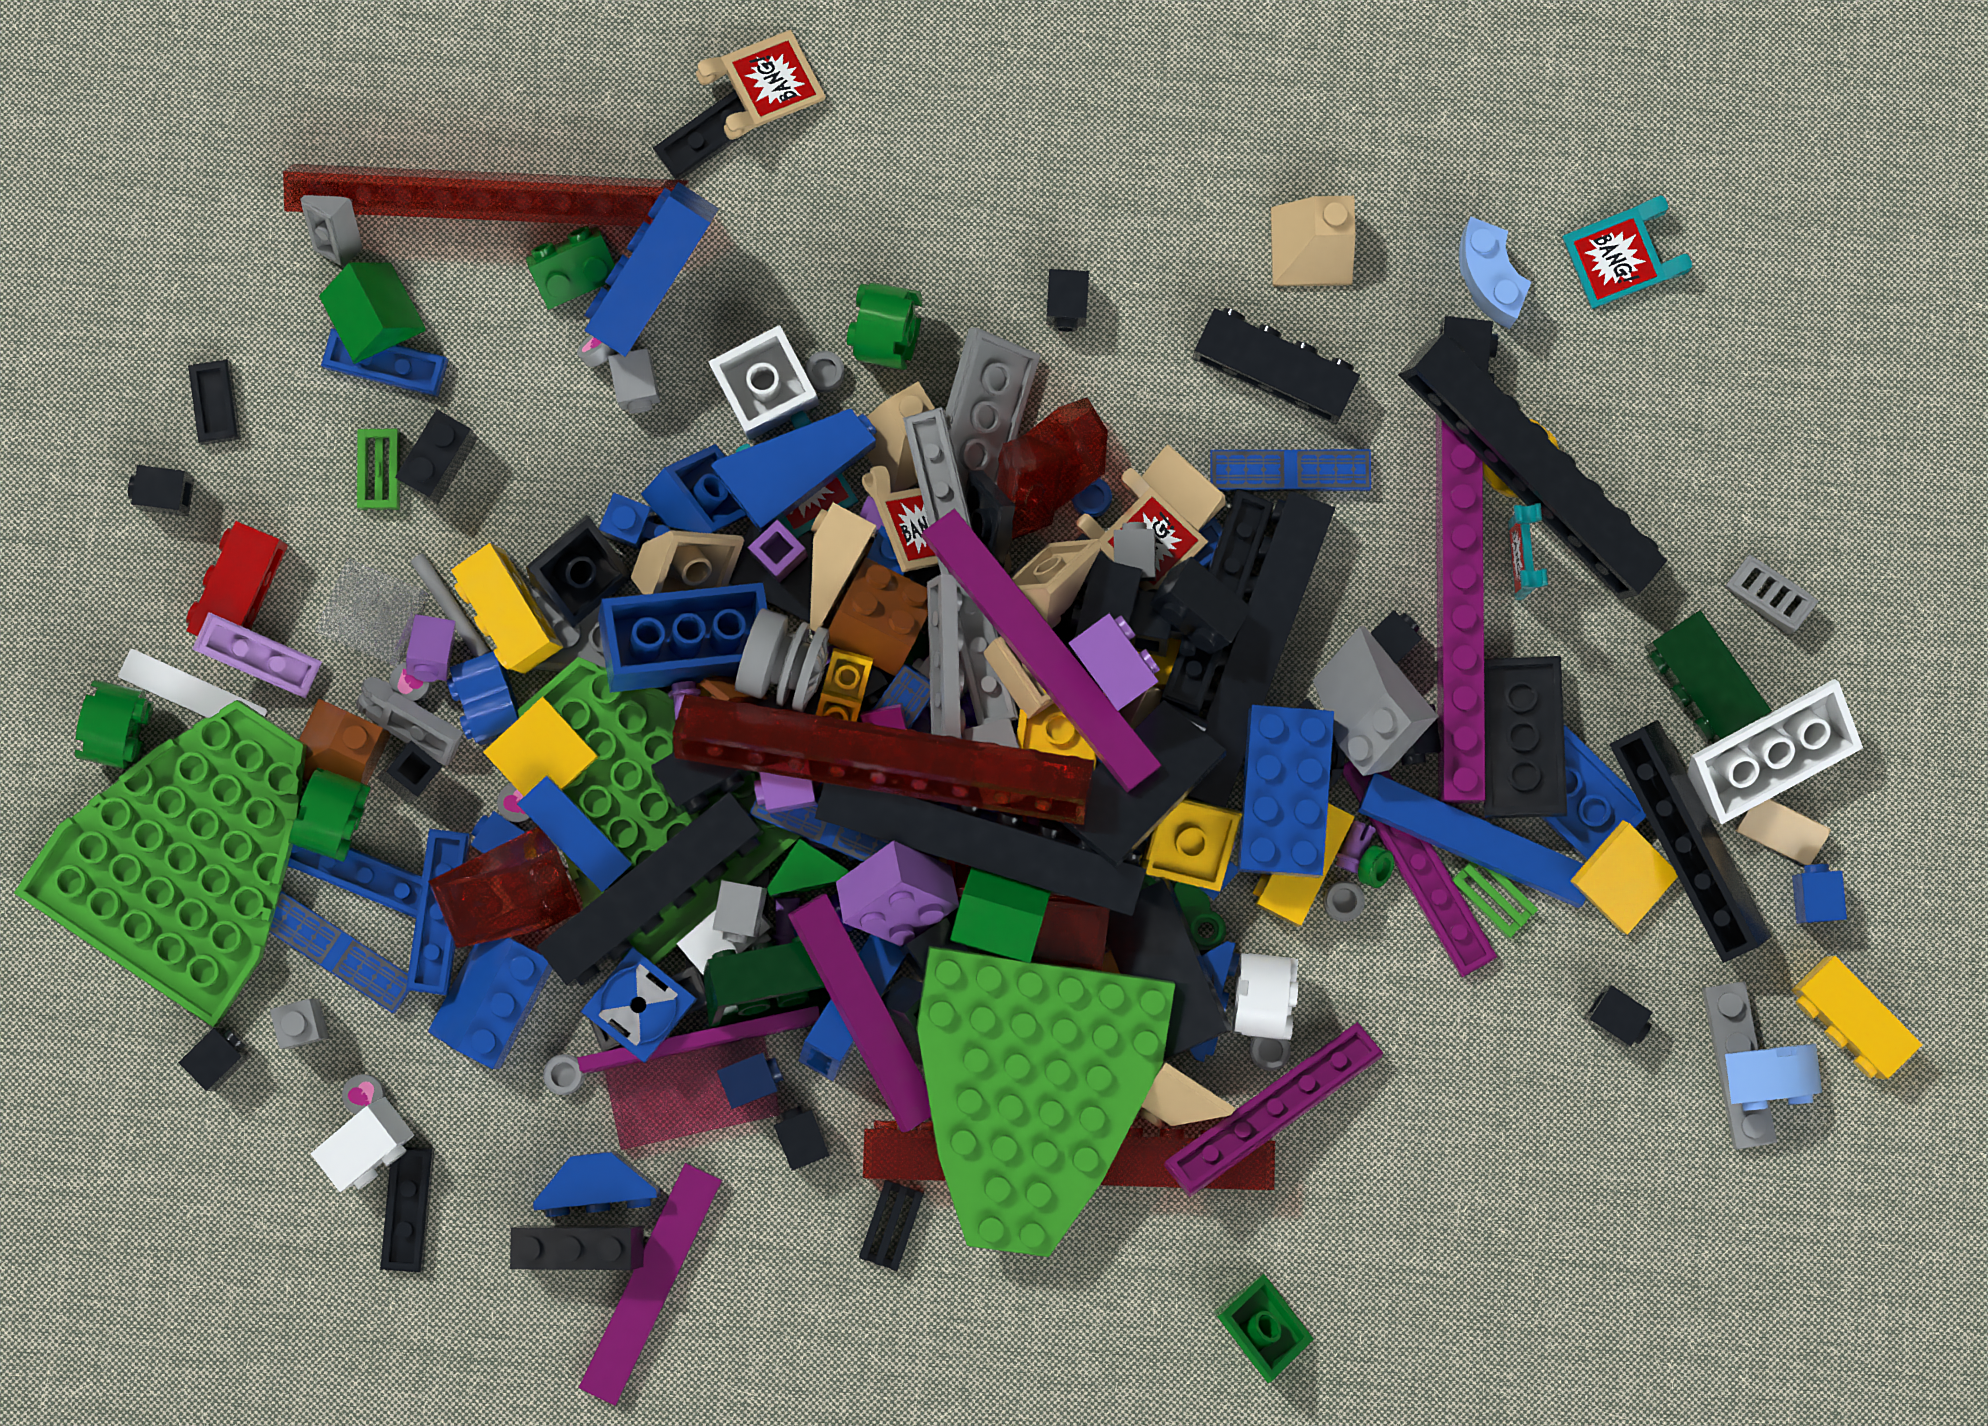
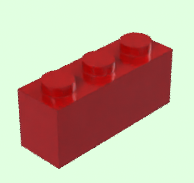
[186,521,288,637]

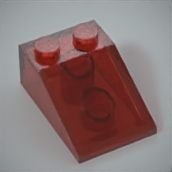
[428,826,581,948]

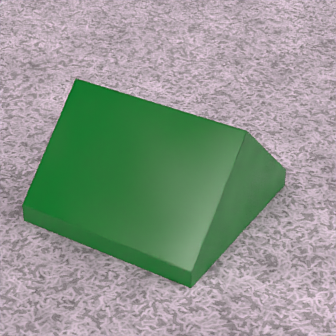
[319,262,426,364]
[767,839,850,898]
[950,867,1051,964]
[1214,1274,1314,1383]

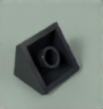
[526,515,632,628]

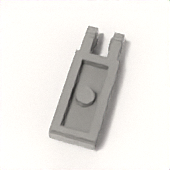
[356,676,464,766]

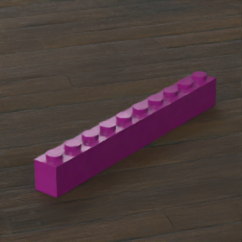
[1436,414,1485,804]

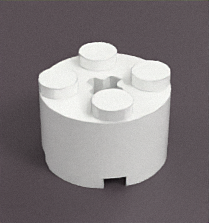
[1232,953,1298,1040]

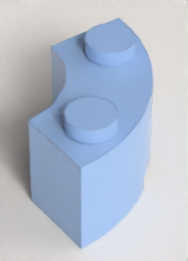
[1459,217,1531,329]
[1725,1044,1822,1111]

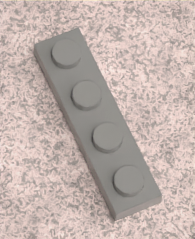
[927,574,965,744]
[1702,981,1777,1150]

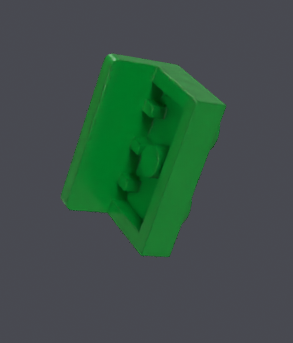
[525,226,615,310]

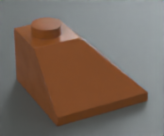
[299,699,391,785]

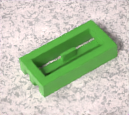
[357,428,400,510]
[1452,861,1538,939]

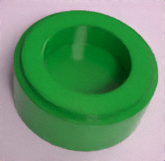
[1358,845,1394,888]

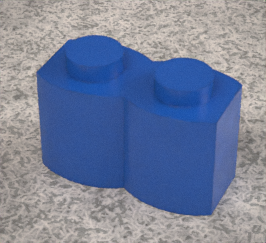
[447,651,520,746]

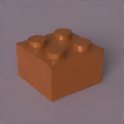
[828,557,928,676]

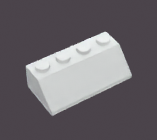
[1687,679,1863,824]

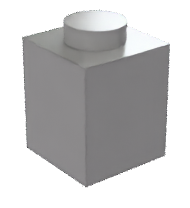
[608,348,661,414]
[1114,522,1156,581]
[713,880,767,944]
[269,999,329,1049]

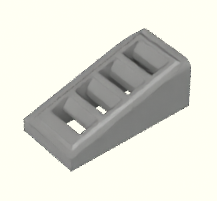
[1724,554,1819,635]

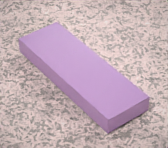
[192,612,322,698]

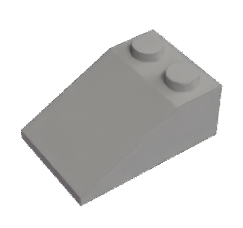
[1313,626,1439,776]

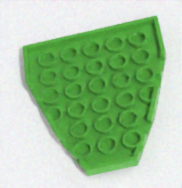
[517,657,802,965]
[14,700,307,1027]
[916,946,1175,1257]

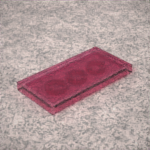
[604,1035,781,1150]

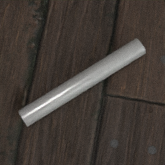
[410,553,490,658]

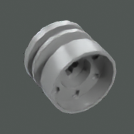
[735,608,829,712]

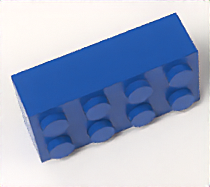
[584,182,719,357]
[598,583,768,693]
[1237,705,1334,878]

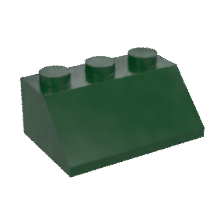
[1645,610,1772,744]
[703,936,831,1029]

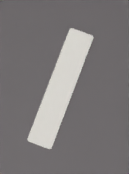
[118,649,267,718]

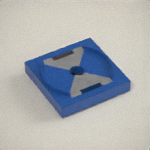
[581,947,697,1063]

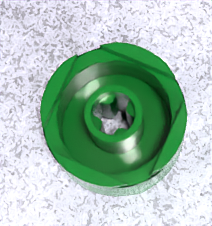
[847,282,923,370]
[75,680,154,769]
[288,768,371,862]

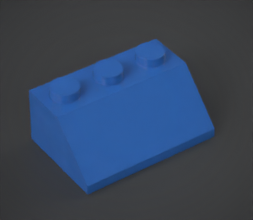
[428,924,553,1069]

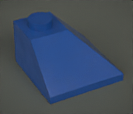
[641,444,748,534]

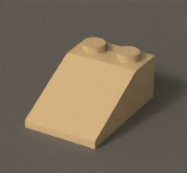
[810,502,878,636]

